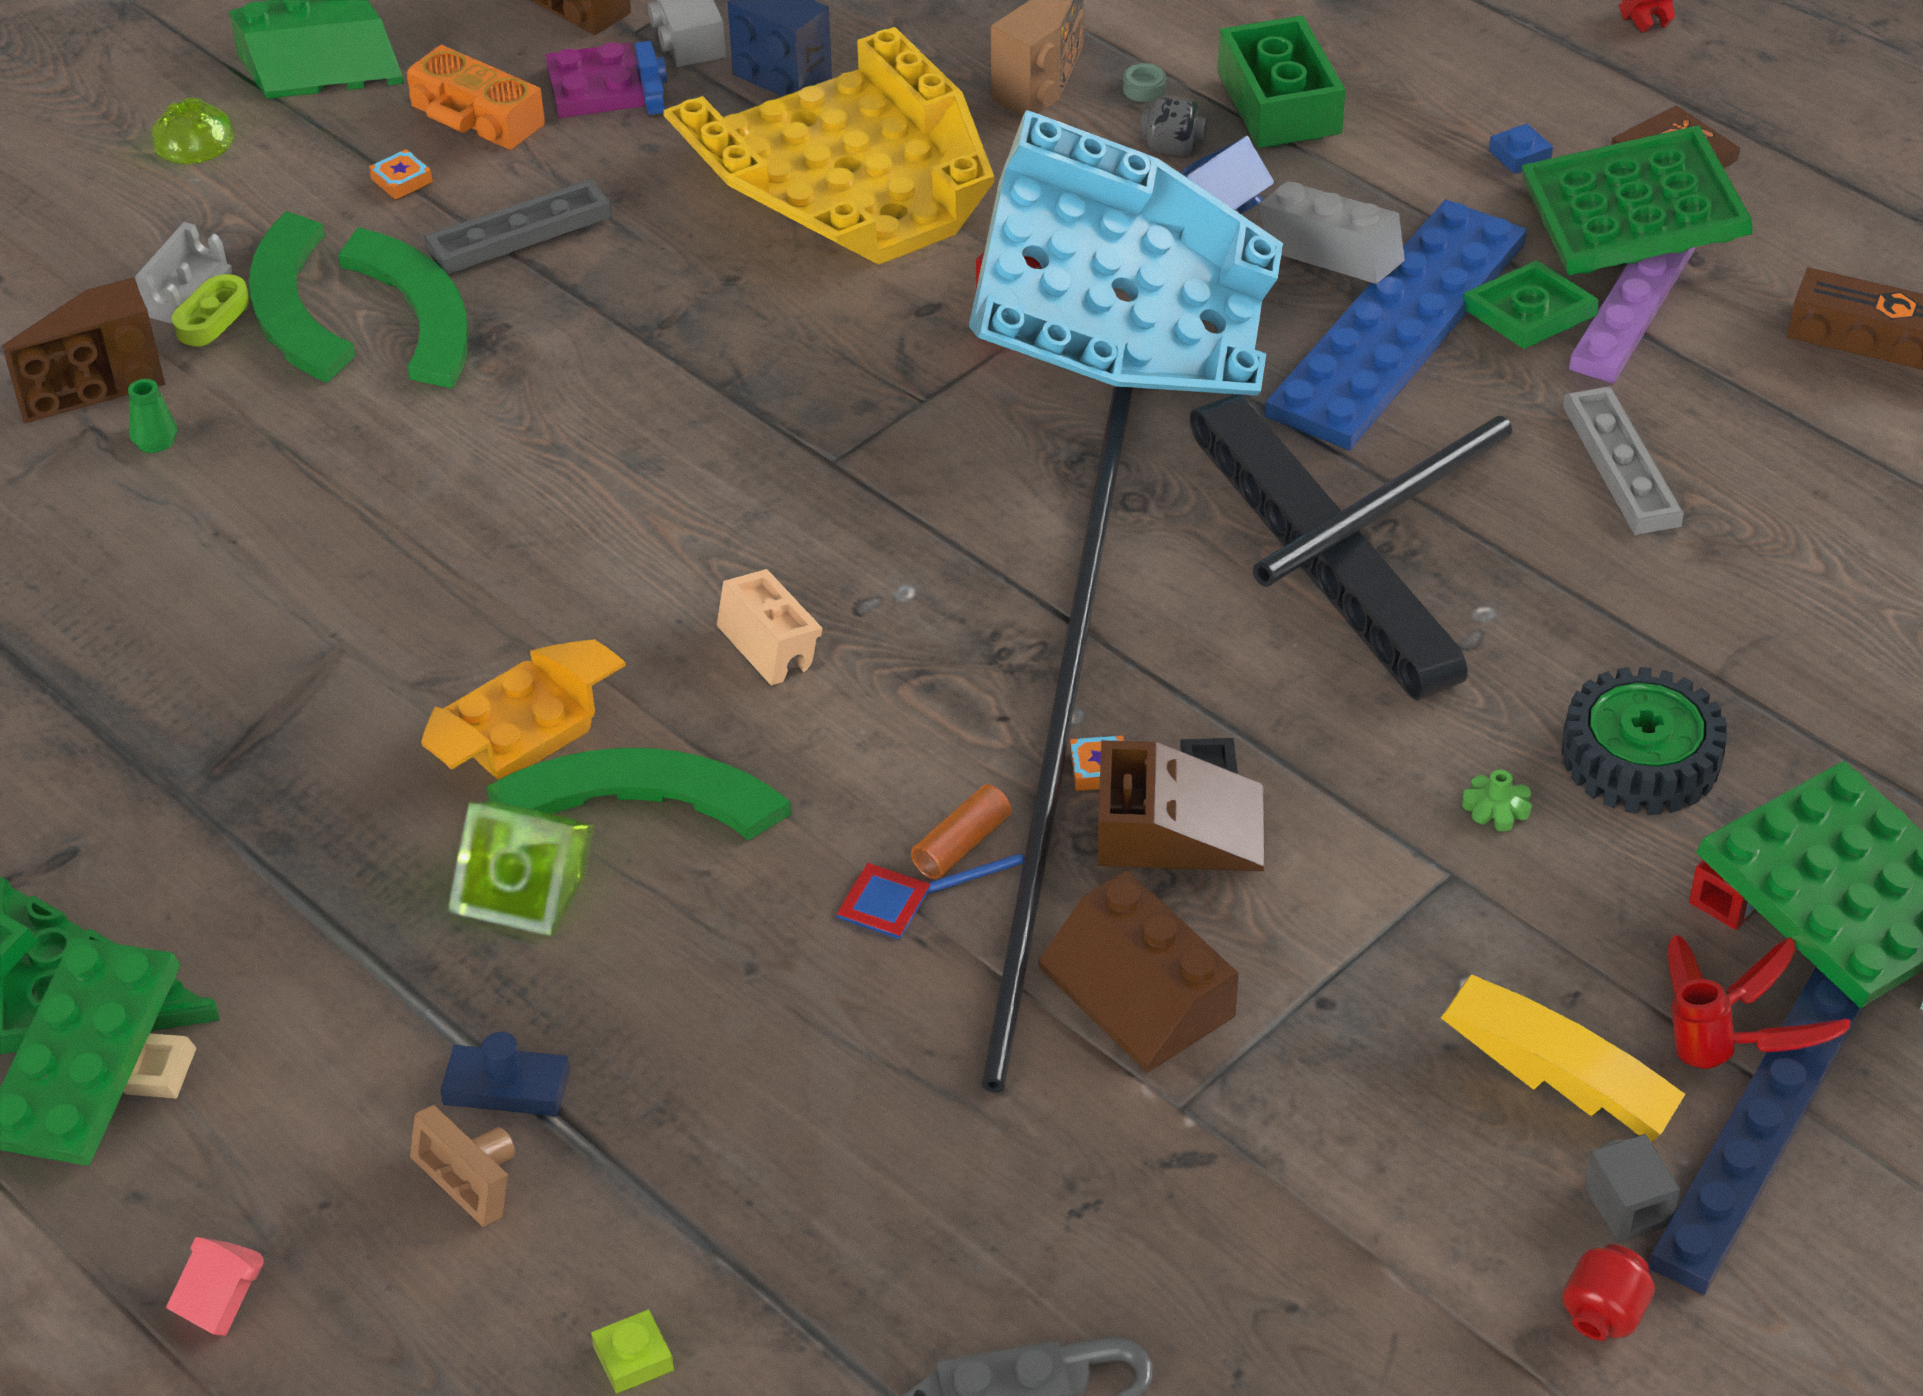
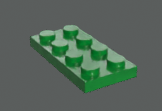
[0,937,181,1166]

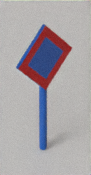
[836,854,1024,940]

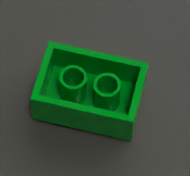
[1217,15,1346,148]

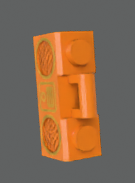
[407,44,545,150]

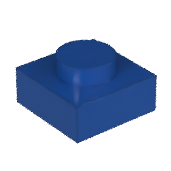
[1489,123,1553,174]

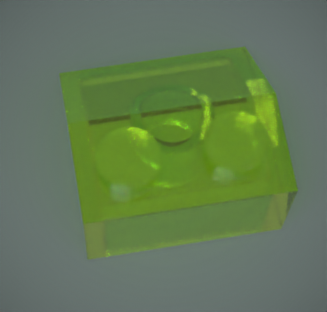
[447,801,595,936]

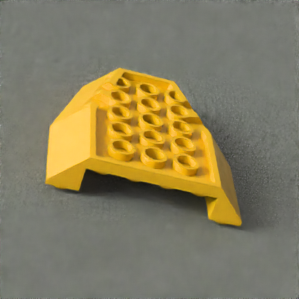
[663,27,994,265]

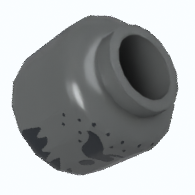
[1140,96,1207,158]

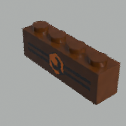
[1787,267,1923,370]

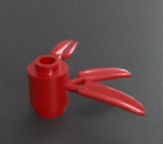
[1668,934,1851,1069]

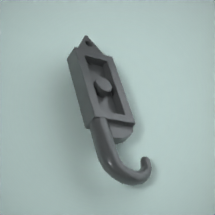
[902,1337,1153,1396]

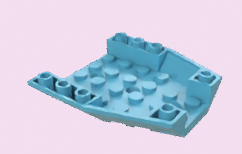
[969,110,1283,396]

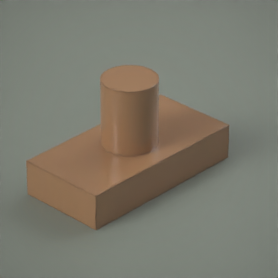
[410,1105,515,1228]

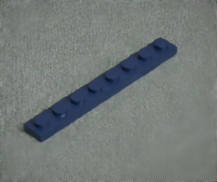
[1649,967,1865,1295]

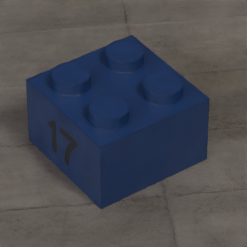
[727,0,832,97]

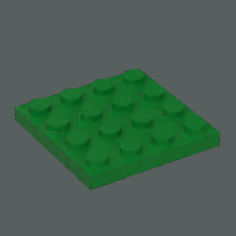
[1522,125,1753,276]
[1696,760,1923,1009]

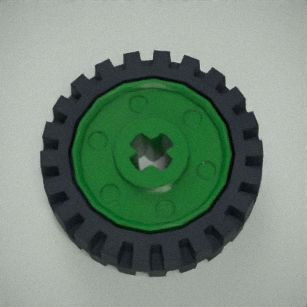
[1562,667,1728,815]

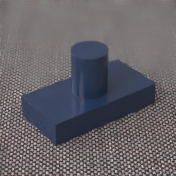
[440,1032,570,1116]

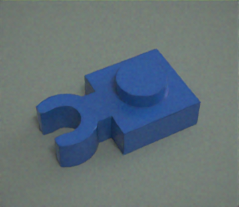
[634,41,667,115]

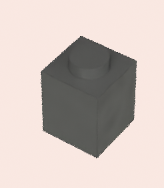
[1584,1134,1680,1243]

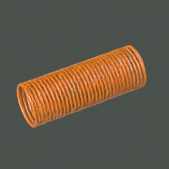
[911,784,1011,880]

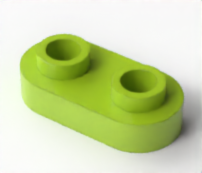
[172,274,250,347]

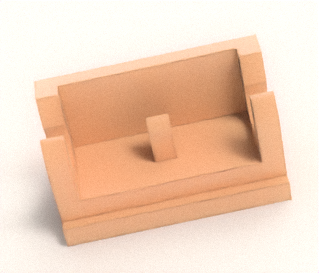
[717,569,823,686]

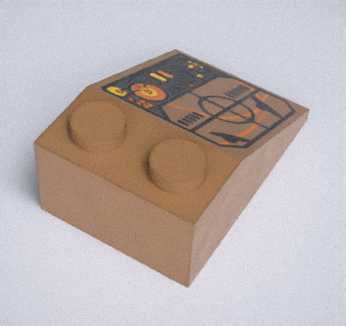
[991,0,1084,115]

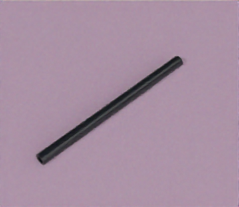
[1253,416,1512,587]

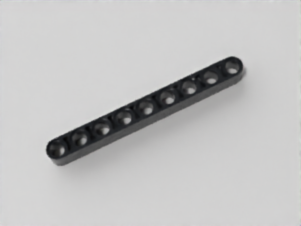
[1190,394,1468,700]

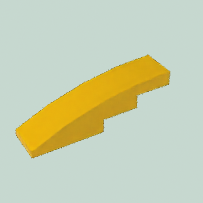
[1440,974,1685,1143]

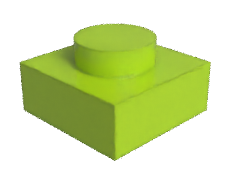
[591,1309,674,1394]

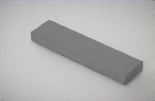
[1563,386,1684,535]

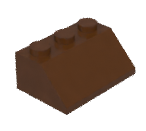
[1038,870,1239,1073]

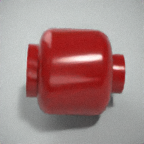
[1562,1244,1655,1341]

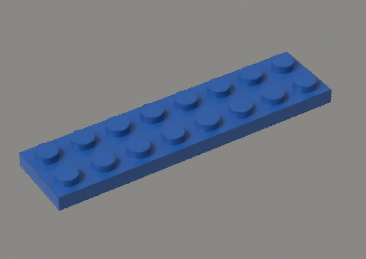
[1264,199,1527,451]

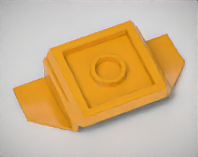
[421,639,626,780]

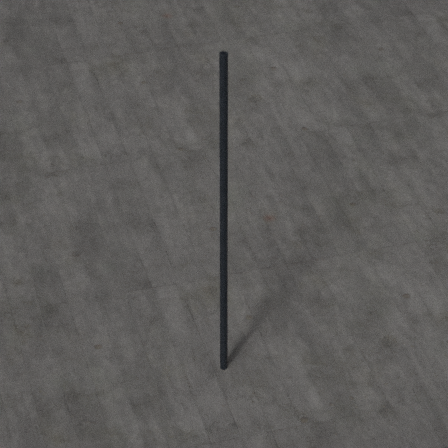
[982,386,1133,1093]

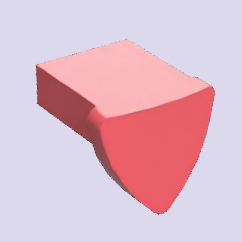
[166,1237,264,1336]

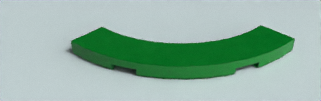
[249,211,356,383]
[338,227,468,388]
[486,748,791,841]

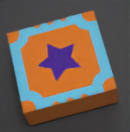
[369,149,433,200]
[1070,735,1124,791]

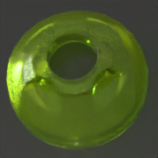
[152,98,234,164]

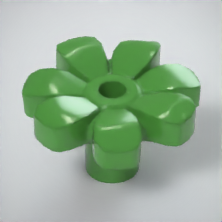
[1462,770,1532,831]

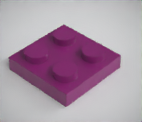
[545,42,645,118]

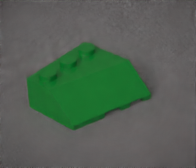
[229,0,404,99]

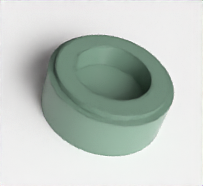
[1123,63,1166,102]

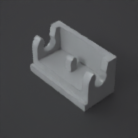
[135,222,233,324]

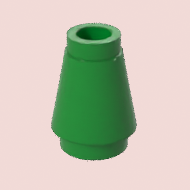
[128,379,178,453]

